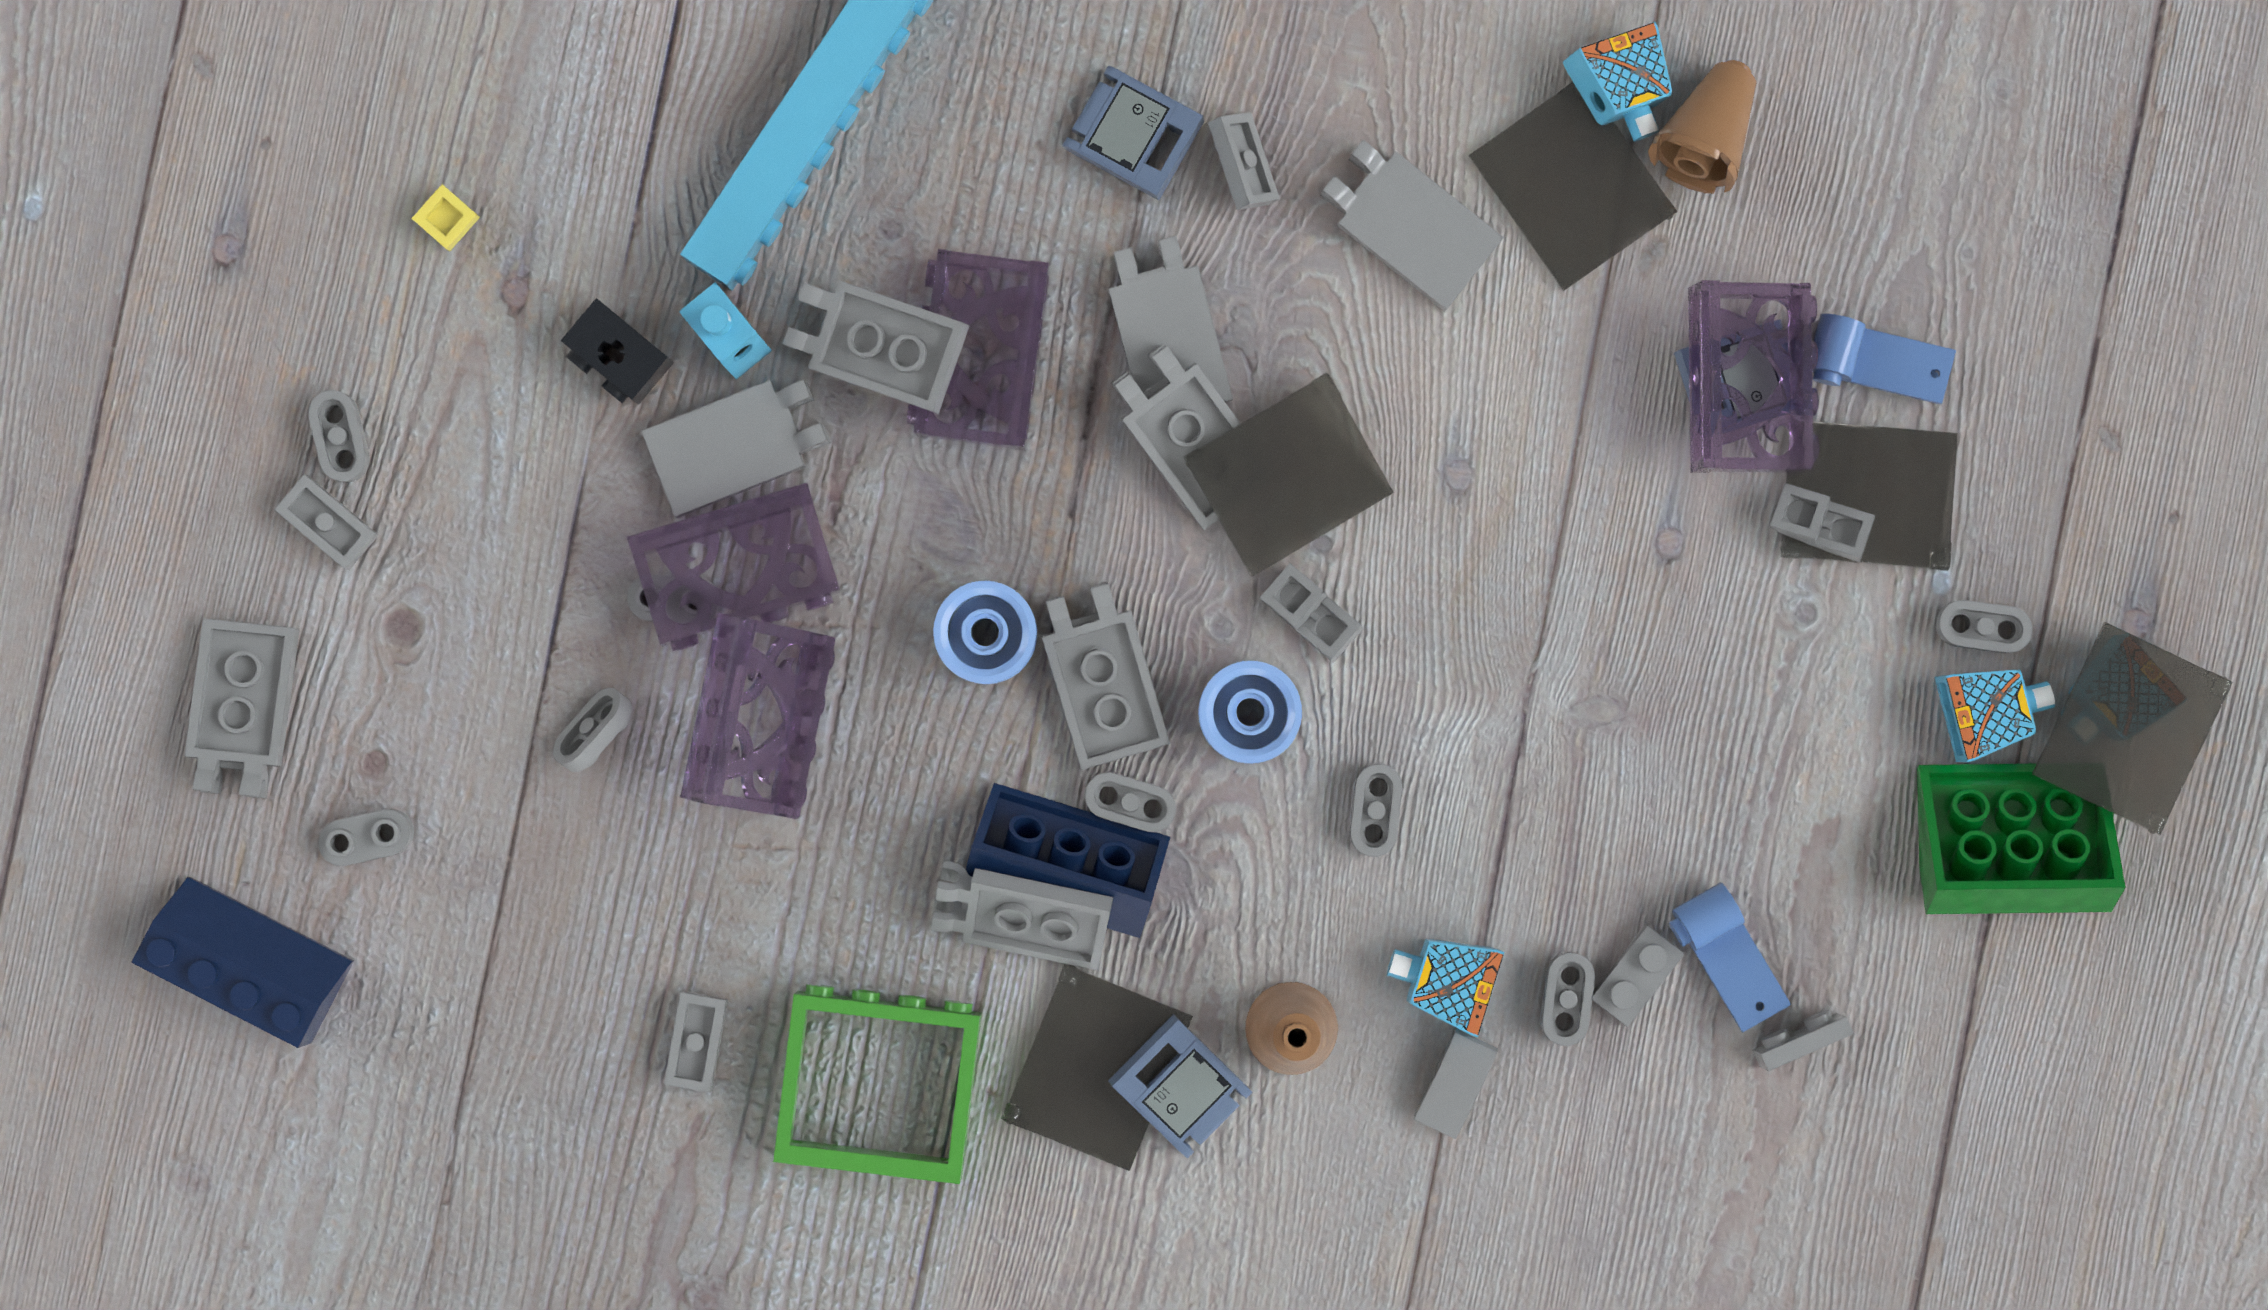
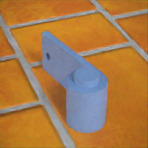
[1806,314,1956,405]
[1669,882,1791,1033]

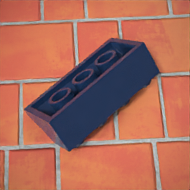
[966,783,1171,938]
[131,877,354,1048]

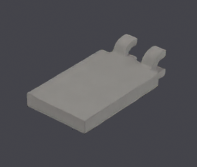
[1320,140,1504,312]
[1108,235,1233,402]
[782,280,969,414]
[1111,344,1278,530]
[641,380,831,518]
[1042,582,1170,770]
[184,618,300,799]
[931,860,1113,971]

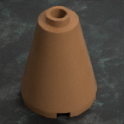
[1648,60,1757,194]
[1245,982,1338,1075]

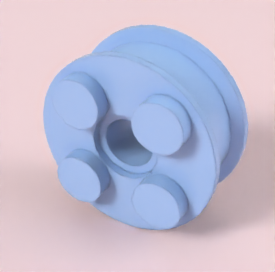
[933,581,1037,684]
[1198,661,1302,764]

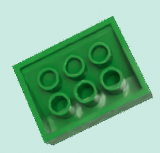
[1917,763,2126,914]

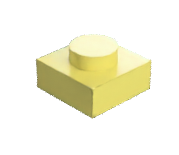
[411,184,480,252]

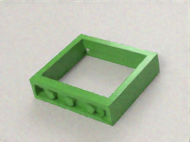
[773,984,982,1184]

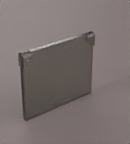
[1469,81,1678,291]
[1183,372,1394,577]
[1780,420,1958,571]
[2032,622,2233,835]
[1001,964,1193,1171]

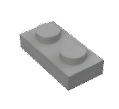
[1208,112,1280,210]
[274,474,379,570]
[1592,924,1684,1027]
[664,991,728,1092]
[1752,1010,1854,1072]

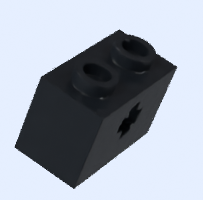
[561,298,674,404]

